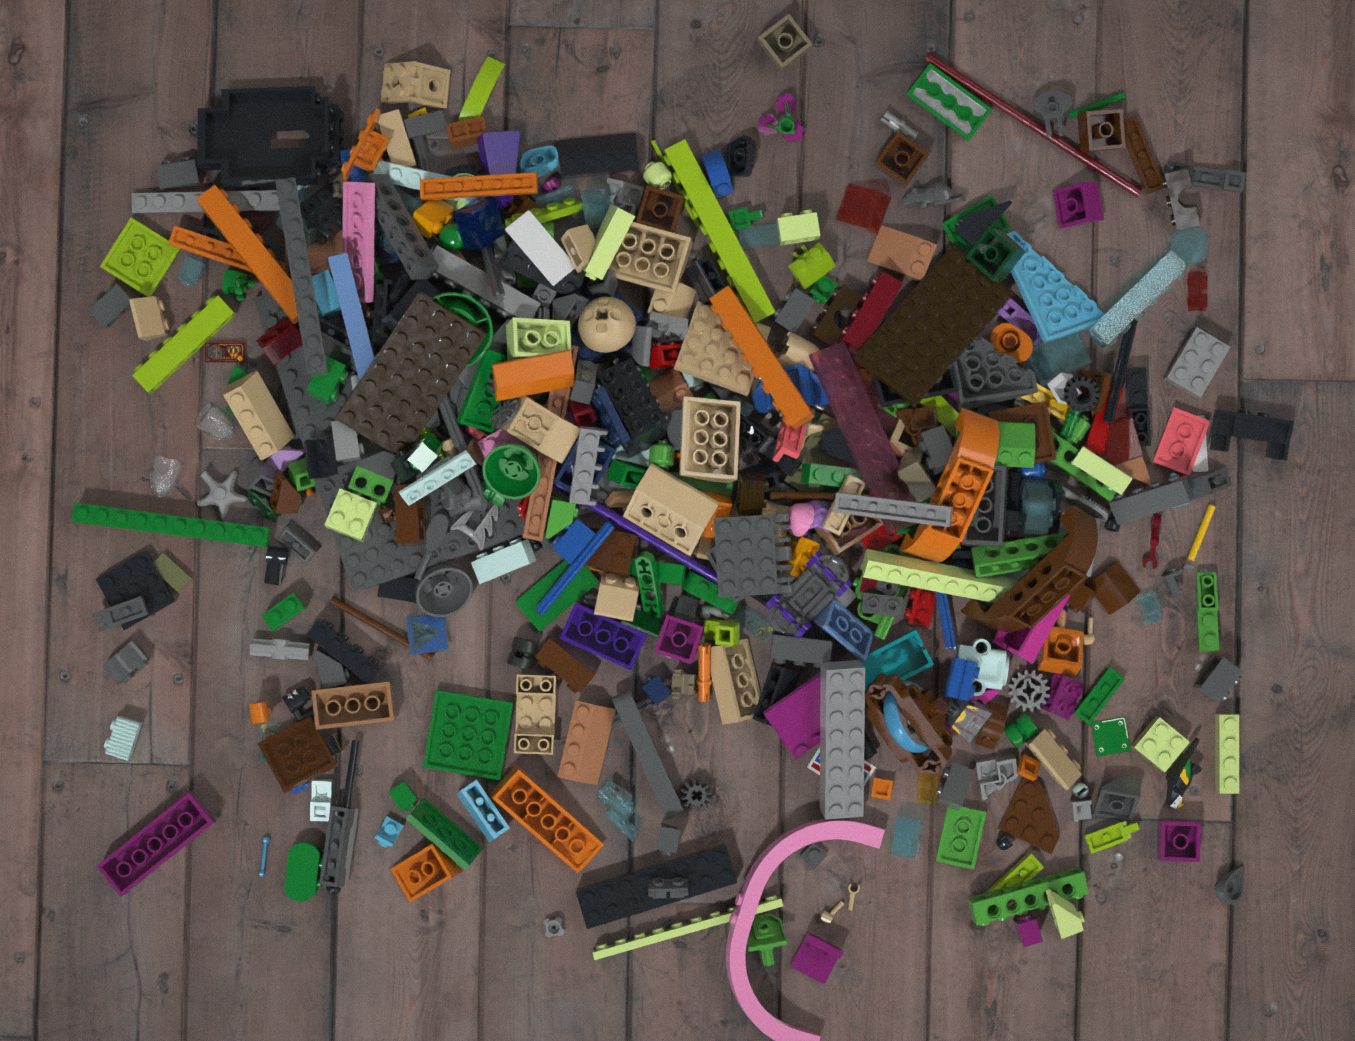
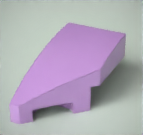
[266,446,305,473]

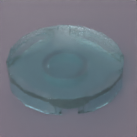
[1169,227,1209,265]

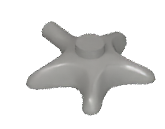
[197,471,248,521]

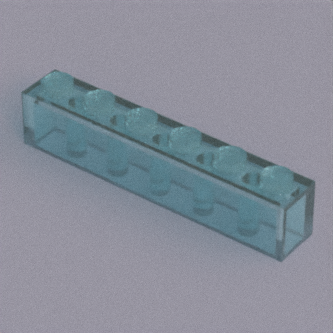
[1086,250,1188,349]

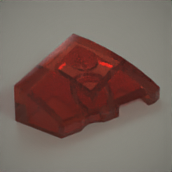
[1105,416,1142,465]

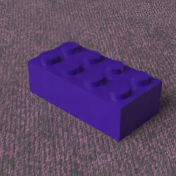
[559,602,647,670]

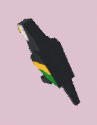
[1166,738,1202,809]

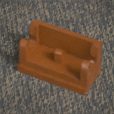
[446,116,488,150]

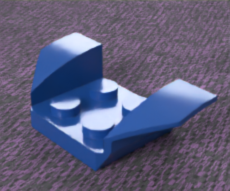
[753,364,831,414]

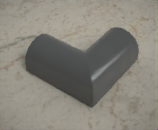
[618,325,652,367]

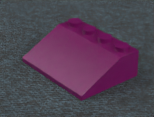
[763,672,821,760]

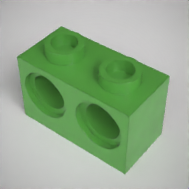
[348,466,394,506]

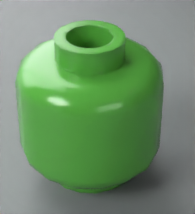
[649,440,675,470]

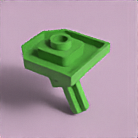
[747,914,787,966]

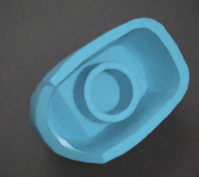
[518,146,560,177]

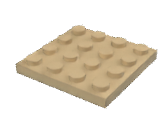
[674,301,771,396]

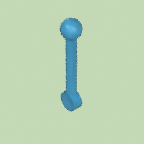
[259,836,270,877]

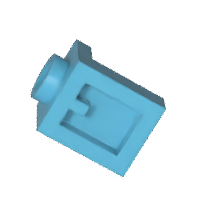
[374,816,404,848]

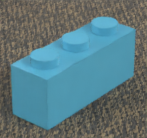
[456,780,510,843]

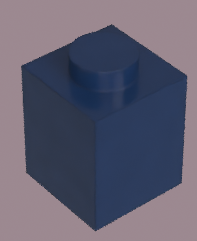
[641,675,672,706]

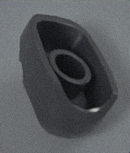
[727,135,756,178]

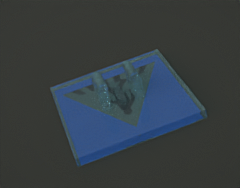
[405,614,449,655]

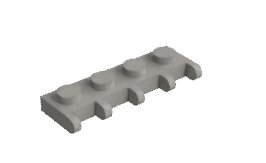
[569,426,608,505]

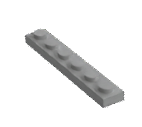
[834,492,953,527]

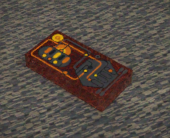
[205,343,245,363]

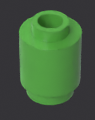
[1064,414,1091,444]

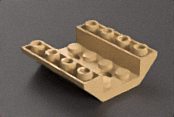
[623,463,720,557]

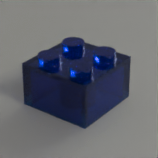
[454,197,506,249]

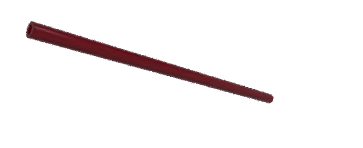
[924,52,1142,198]

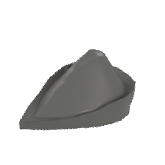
[1214,865,1244,905]

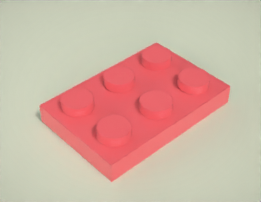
[1152,407,1211,476]

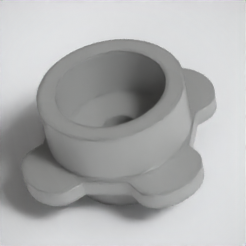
[543,917,564,938]

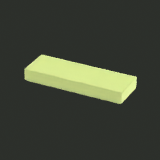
[1072,446,1132,495]

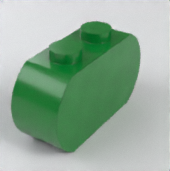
[681,570,741,614]
[284,841,323,902]

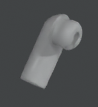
[699,605,730,620]

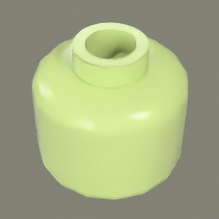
[643,162,672,190]

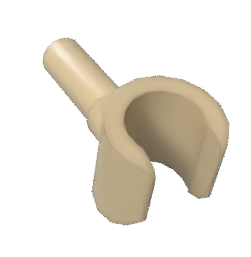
[1083,617,1095,645]
[848,883,860,911]
[819,901,844,923]

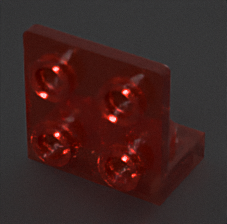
[836,183,891,235]

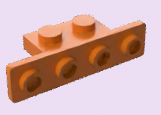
[341,108,390,181]

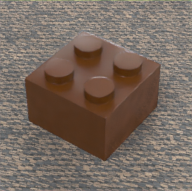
[1077,109,1126,152]
[874,131,929,188]
[636,185,684,233]

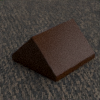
[1086,561,1141,615]

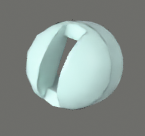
[1072,783,1089,799]

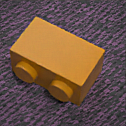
[412,199,454,239]

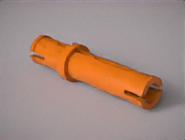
[696,643,712,702]

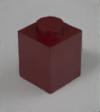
[568,400,597,428]

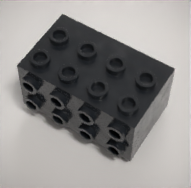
[593,358,669,458]

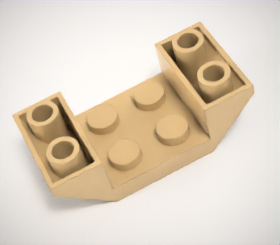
[502,396,580,463]
[514,674,556,755]

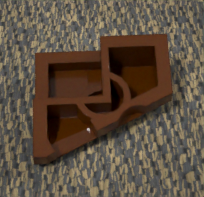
[895,406,939,447]

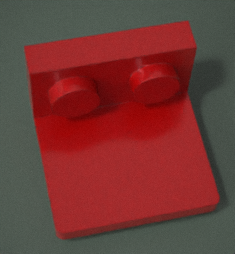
[903,587,936,628]

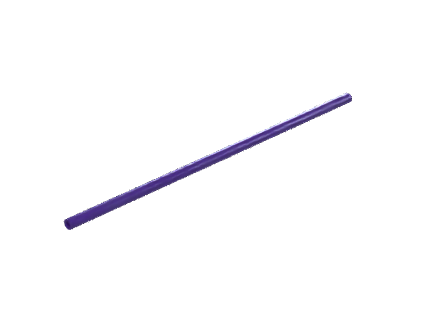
[438,407,718,584]

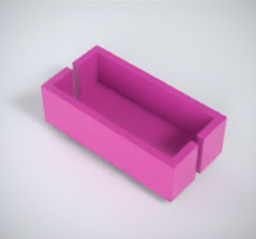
[992,595,1070,664]

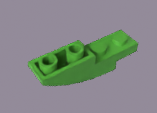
[1195,572,1219,652]

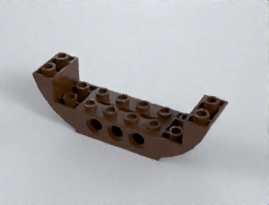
[960,505,1098,632]

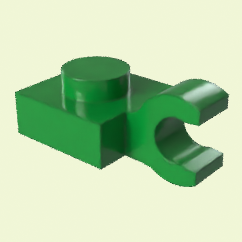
[728,207,764,231]

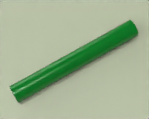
[1068,91,1125,119]

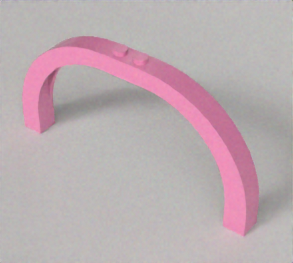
[726,818,885,1041]

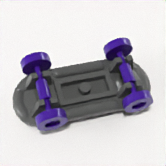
[765,550,853,639]

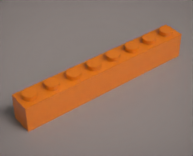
[196,185,299,324]
[709,286,815,430]

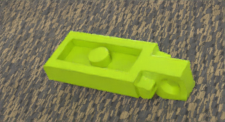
[1084,821,1140,854]

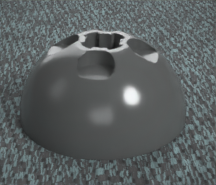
[415,564,473,617]

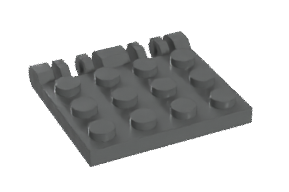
[713,513,794,598]

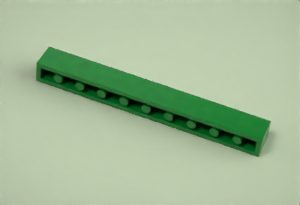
[72,503,272,547]

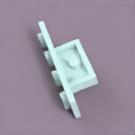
[399,450,476,506]

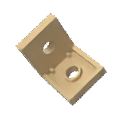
[381,61,450,109]

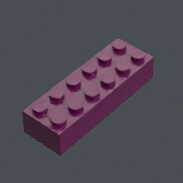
[96,790,217,897]

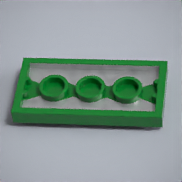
[906,63,992,142]

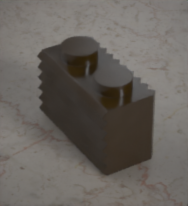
[736,473,769,516]

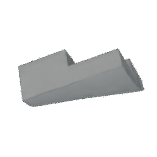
[607,178,646,223]
[644,312,688,343]
[974,753,1018,800]

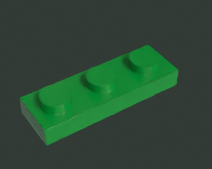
[1074,667,1125,725]

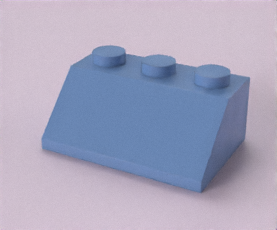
[813,598,874,662]

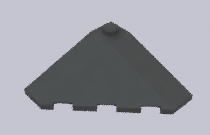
[952,337,1038,410]

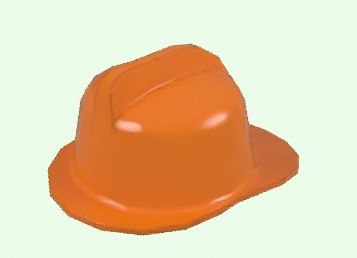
[990,323,1033,363]

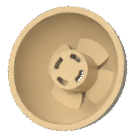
[578,297,636,353]

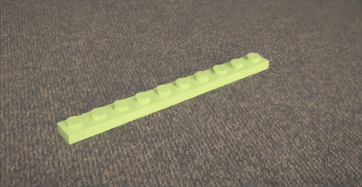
[592,895,783,960]

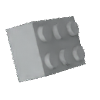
[1163,327,1230,399]

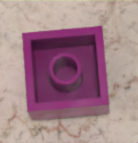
[654,614,704,664]
[1157,819,1201,862]

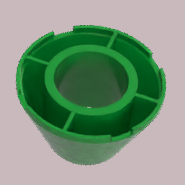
[432,292,493,367]

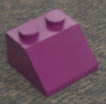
[1052,182,1104,229]

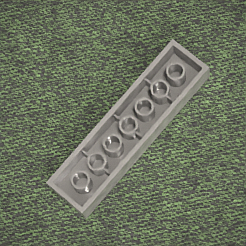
[820,660,865,820]

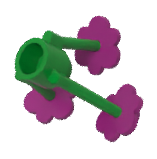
[757,93,804,142]

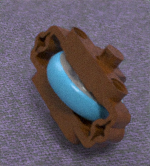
[865,673,953,774]

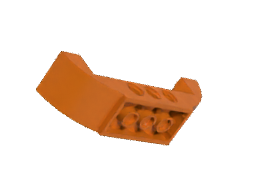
[899,408,999,563]

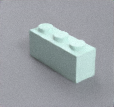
[471,538,537,584]

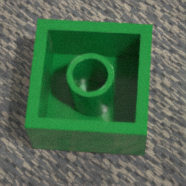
[307,356,349,407]

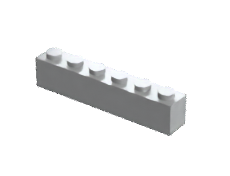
[431,246,541,319]

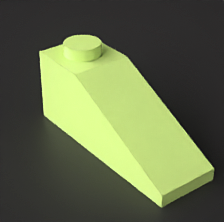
[1045,889,1085,939]

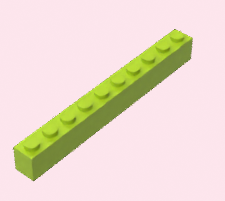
[663,139,776,324]

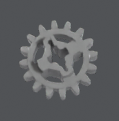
[1008,670,1050,713]

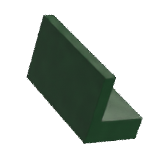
[621,609,665,638]

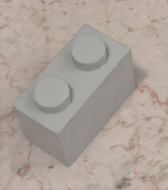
[331,421,364,463]

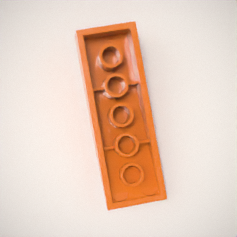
[490,764,604,873]

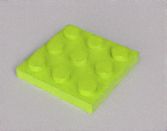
[100,218,181,297]

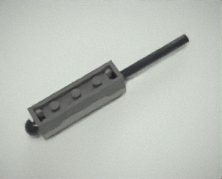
[319,740,360,895]

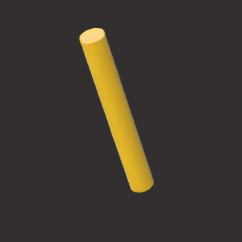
[1187,504,1216,561]

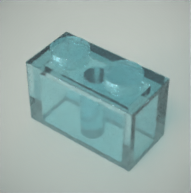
[890,815,923,859]

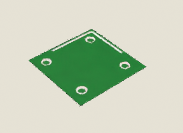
[1091,717,1131,757]

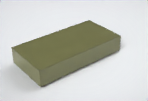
[154,552,193,593]

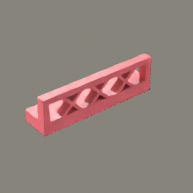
[772,404,811,462]

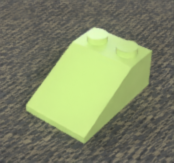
[506,318,572,361]

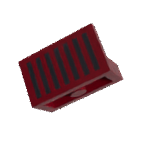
[255,317,302,365]

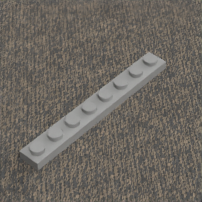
[132,190,280,214]

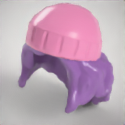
[785,500,832,539]

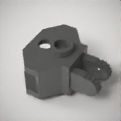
[1032,91,1073,137]

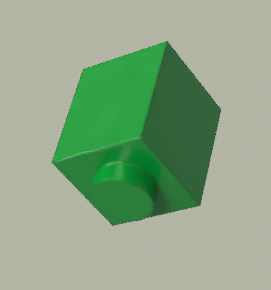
[388,780,418,812]

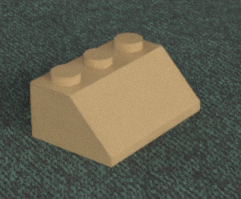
[1025,728,1082,791]

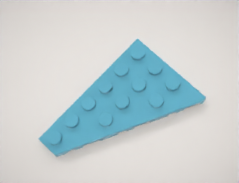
[1007,231,1111,344]

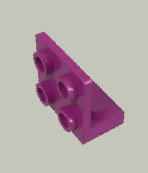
[790,932,844,984]

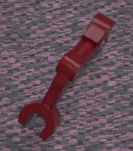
[1142,514,1161,569]

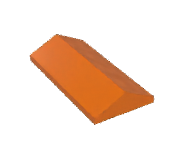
[492,350,574,401]

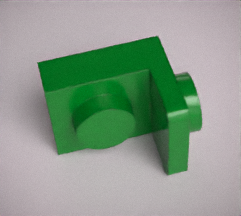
[809,275,838,305]

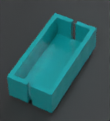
[856,629,934,690]

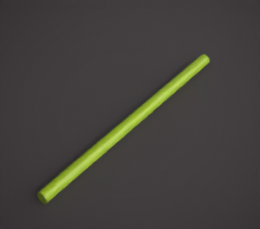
[651,140,700,228]

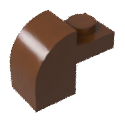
[975,701,1008,750]

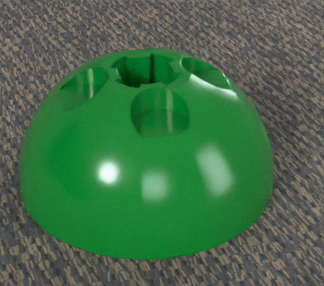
[483,443,541,499]

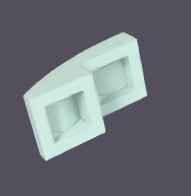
[310,779,332,821]

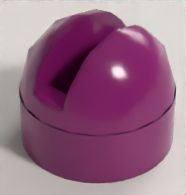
[542,177,559,193]

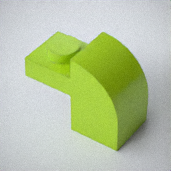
[704,619,740,646]

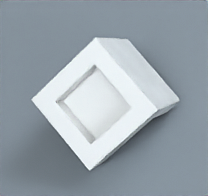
[1047,372,1082,404]

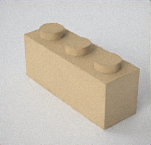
[376,109,418,168]

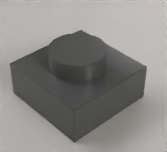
[800,843,828,869]

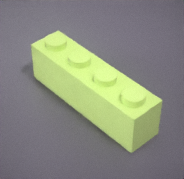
[1215,714,1239,794]

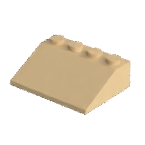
[608,222,693,294]
[679,396,740,483]

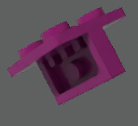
[1040,673,1084,720]

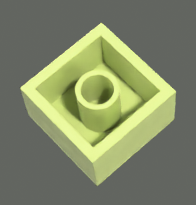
[777,210,820,246]
[325,489,378,542]
[1131,716,1190,772]

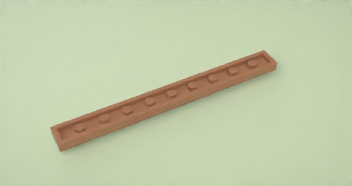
[522,345,578,541]

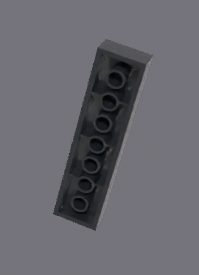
[576,843,737,929]

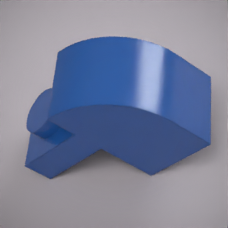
[701,149,734,198]

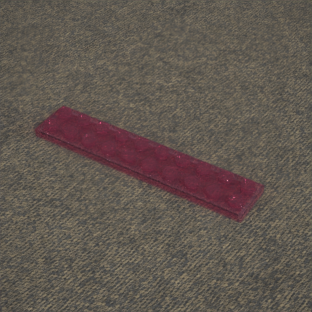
[809,342,919,535]

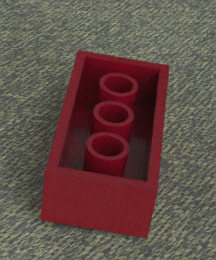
[840,272,903,352]

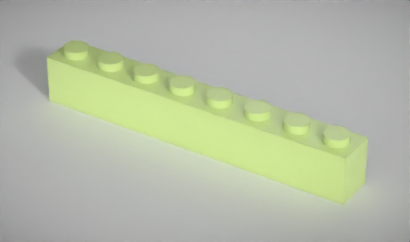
[861,549,1018,603]

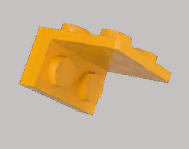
[779,533,820,577]

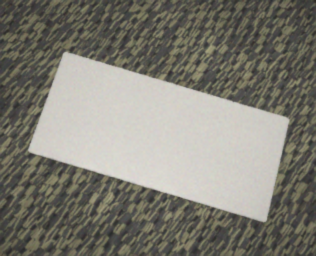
[505,210,575,286]

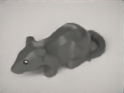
[900,183,966,210]

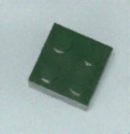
[966,226,1026,282]

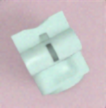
[955,638,1009,696]

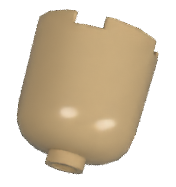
[775,332,822,373]

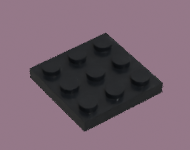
[95,550,176,630]

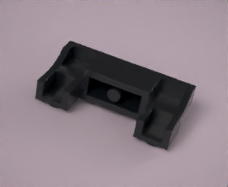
[1207,410,1294,461]

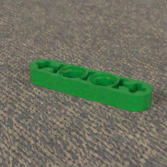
[635,551,664,618]

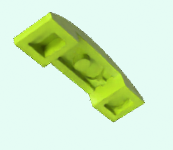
[457,56,506,122]

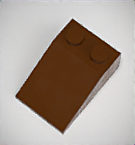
[583,527,639,577]

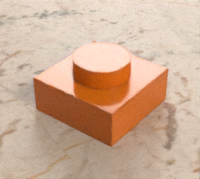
[1017,754,1040,781]
[870,777,893,800]

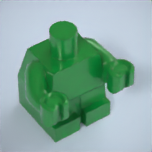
[222,270,255,302]

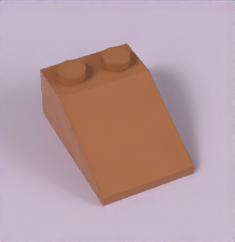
[867,225,937,283]

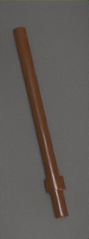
[770,489,889,501]
[329,596,435,661]

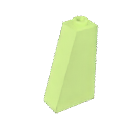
[582,204,635,280]

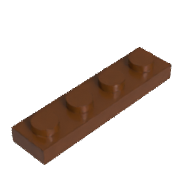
[1124,115,1164,195]

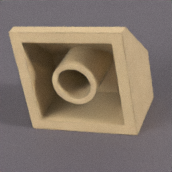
[647,282,696,319]
[129,296,170,341]
[594,573,640,622]

